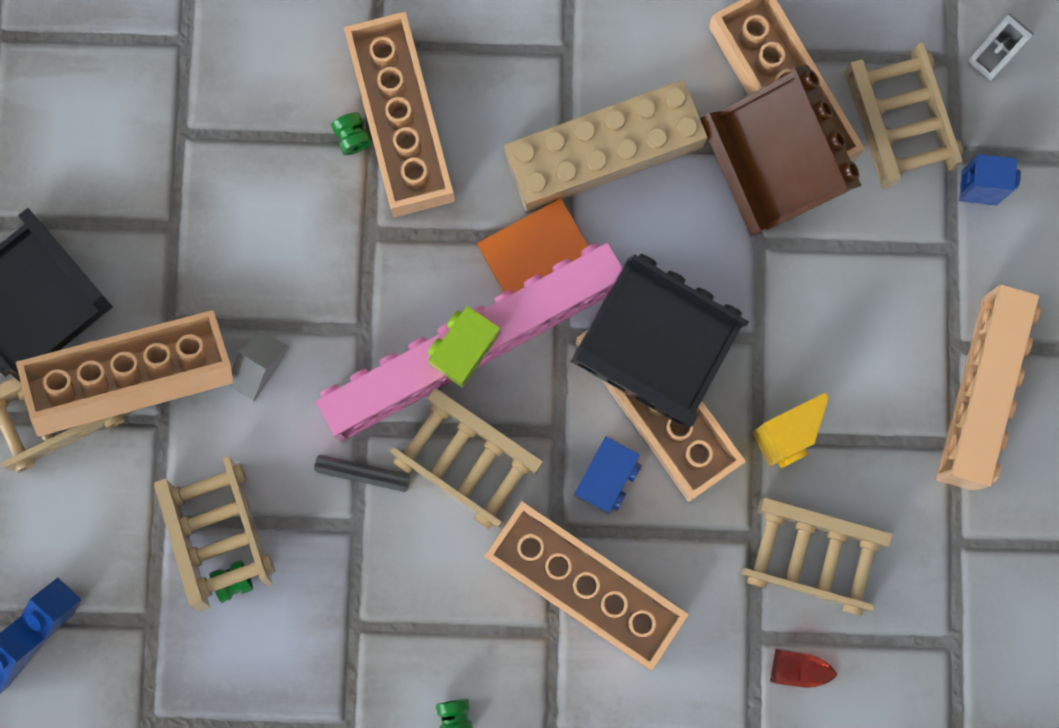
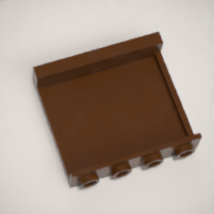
[700,65,862,236]

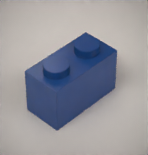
[959,154,1021,206]
[573,436,642,515]

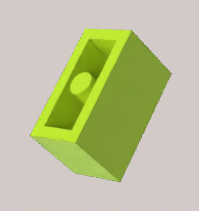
[427,306,501,388]

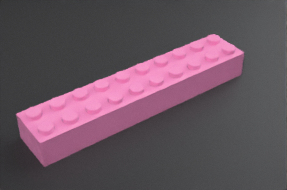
[315,242,622,442]

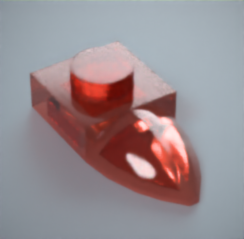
[770,648,837,688]

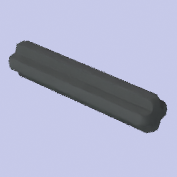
[314,455,410,492]

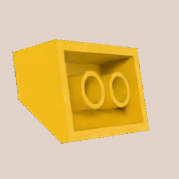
[752,392,829,469]

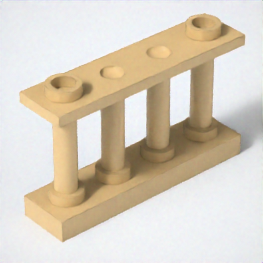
[845,42,964,190]
[0,340,131,473]
[390,388,543,529]
[154,456,275,612]
[740,498,893,616]

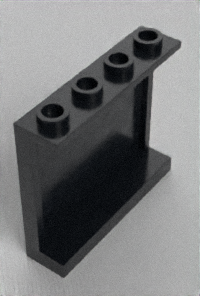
[0,208,113,382]
[570,254,749,427]

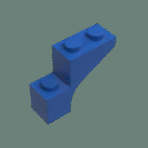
[0,577,82,694]

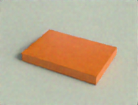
[477,198,588,293]

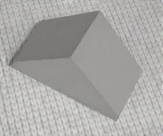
[967,13,1034,81]
[229,330,289,401]

